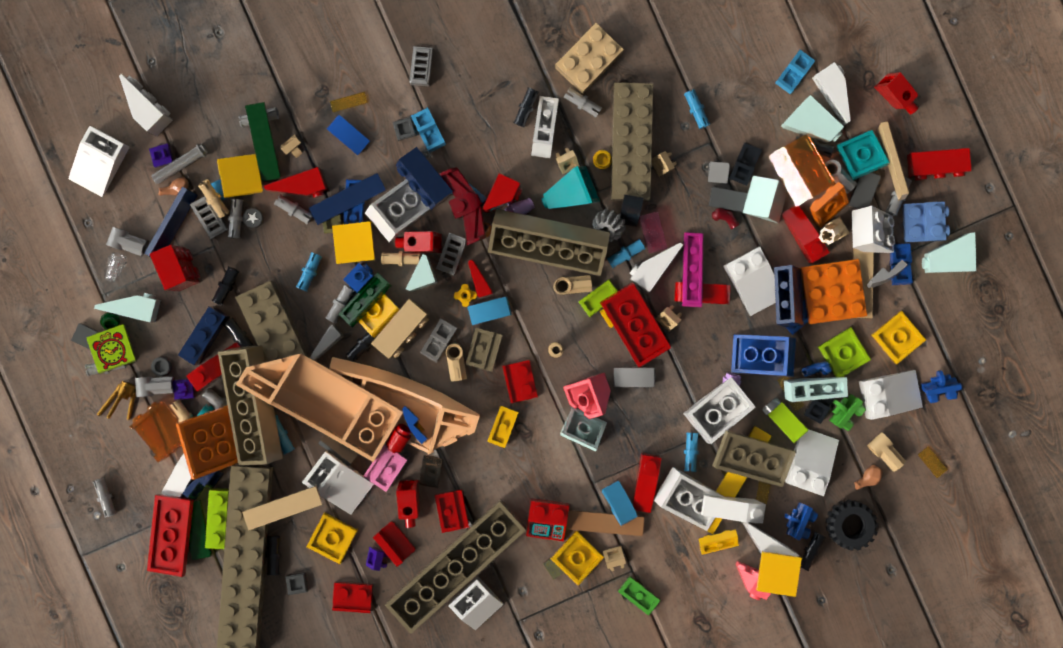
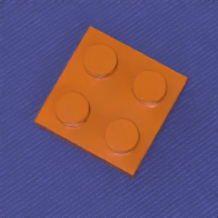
[810,182,849,228]

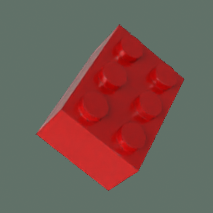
[150,245,200,291]

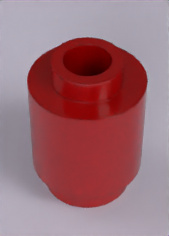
[386,424,412,453]

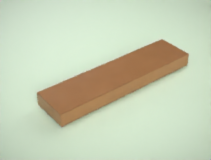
[566,510,644,536]

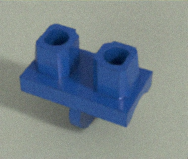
[921,370,962,403]
[784,502,818,540]

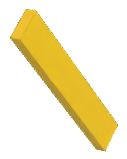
[707,426,771,534]

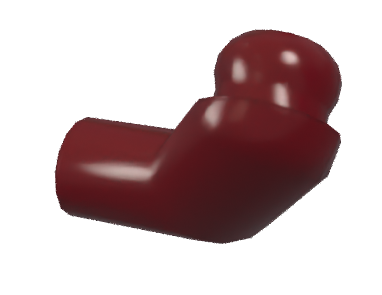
[712,208,739,230]

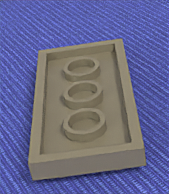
[712,430,796,487]

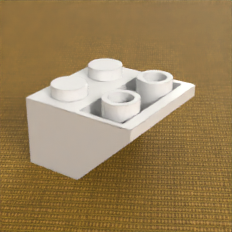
[852,206,895,253]
[449,576,504,630]

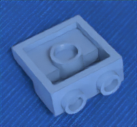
[902,202,950,243]

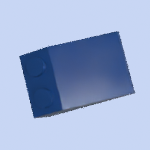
[731,334,796,377]

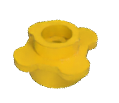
[454,284,477,307]

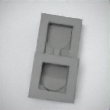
[866,260,908,288]
[420,319,457,363]
[614,368,655,387]

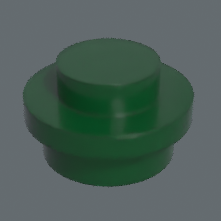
[100,313,120,330]

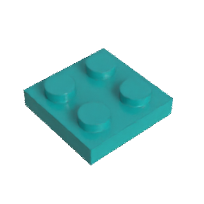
[836,130,889,180]

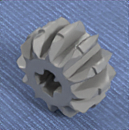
[592,208,626,242]

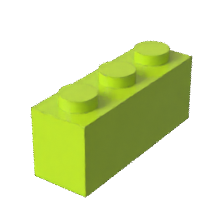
[205,488,229,549]

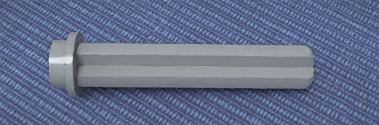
[152,143,208,184]

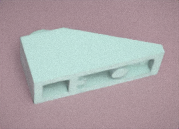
[94,293,161,322]
[784,377,848,402]

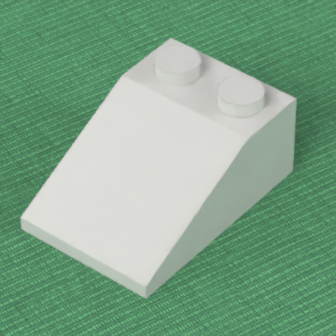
[365,179,431,242]
[723,247,776,316]
[858,370,923,420]
[683,377,755,444]
[785,429,839,496]
[654,467,724,531]
[742,522,799,556]

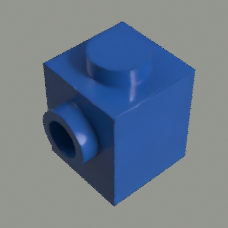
[343,263,374,293]

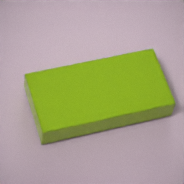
[579,280,617,317]
[768,402,808,443]

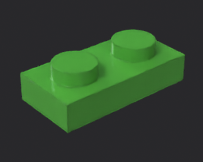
[618,576,660,616]

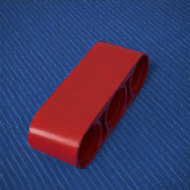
[674,282,731,304]

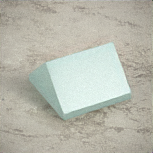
[743,176,789,223]
[406,254,438,292]
[560,407,607,451]

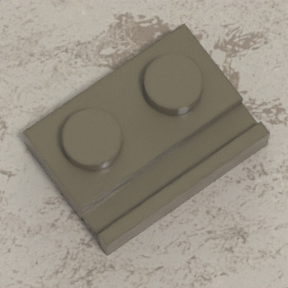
[466,327,503,372]

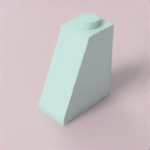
[781,95,844,143]
[922,232,976,273]

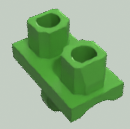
[829,394,866,431]

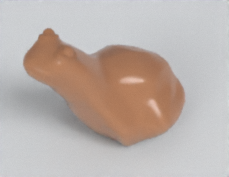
[158,177,189,196]
[854,465,883,490]

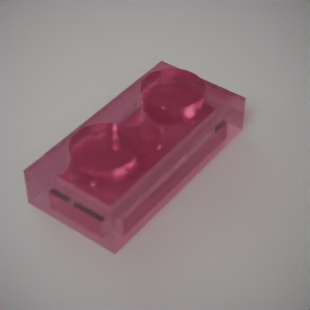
[639,212,668,254]

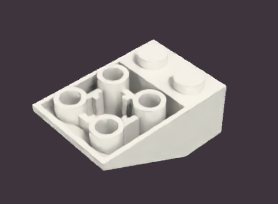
[119,74,173,136]
[69,126,130,197]
[302,450,374,515]

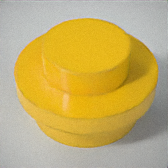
[593,150,612,169]

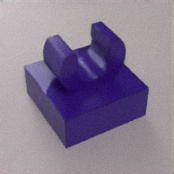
[149,144,174,168]
[173,379,195,400]
[366,547,388,571]

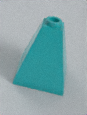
[542,166,600,209]

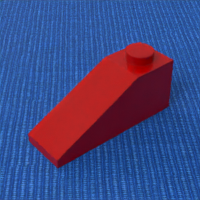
[264,167,328,198]
[781,204,830,263]
[186,342,240,392]
[632,453,662,513]

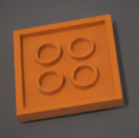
[800,259,867,324]
[176,405,238,480]

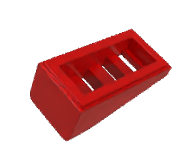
[468,260,493,298]

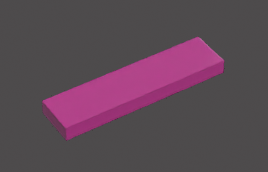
[682,232,704,307]

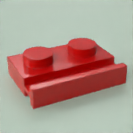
[502,360,538,403]
[434,489,469,533]
[332,582,373,613]

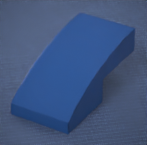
[327,115,370,155]
[890,243,913,285]
[402,406,428,444]

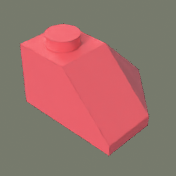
[563,373,611,419]
[736,561,771,600]

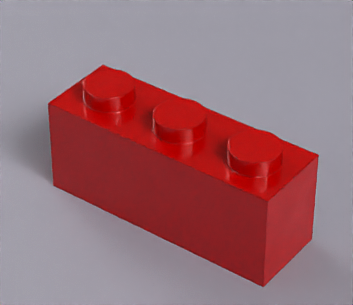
[907,148,971,181]

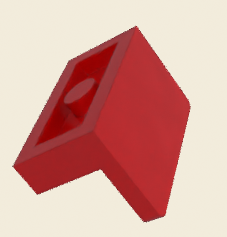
[373,521,416,567]

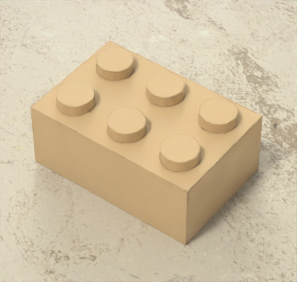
[555,23,624,95]
[371,299,430,359]

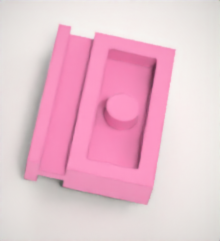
[363,444,408,492]

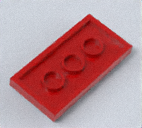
[600,282,671,368]
[147,494,194,577]

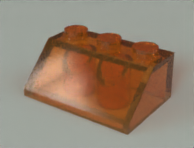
[768,134,836,206]

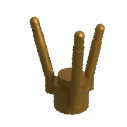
[97,380,136,420]

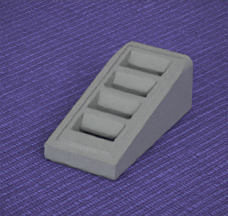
[410,46,433,87]
[190,196,228,239]
[436,233,467,275]
[310,324,344,361]

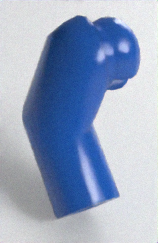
[802,361,832,377]

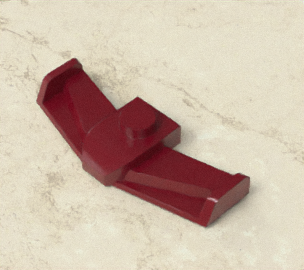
[439,167,486,246]

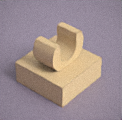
[280,134,302,158]
[556,148,580,174]
[651,151,677,177]
[655,305,682,332]
[603,546,626,571]

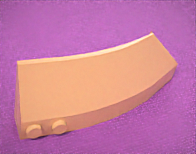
[236,354,403,462]
[329,357,480,455]

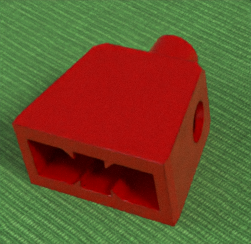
[874,72,919,115]
[395,232,442,253]
[396,480,420,528]

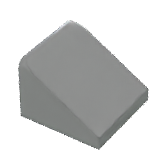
[708,162,730,184]

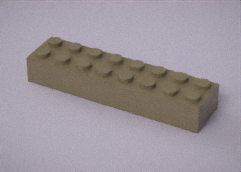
[385,499,526,634]

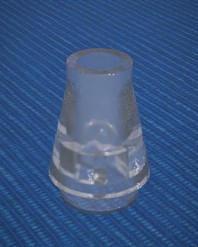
[105,252,127,282]

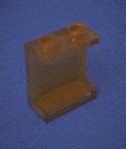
[129,401,182,463]

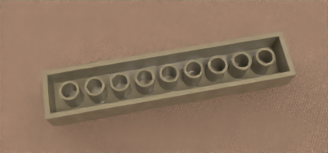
[217,464,274,648]

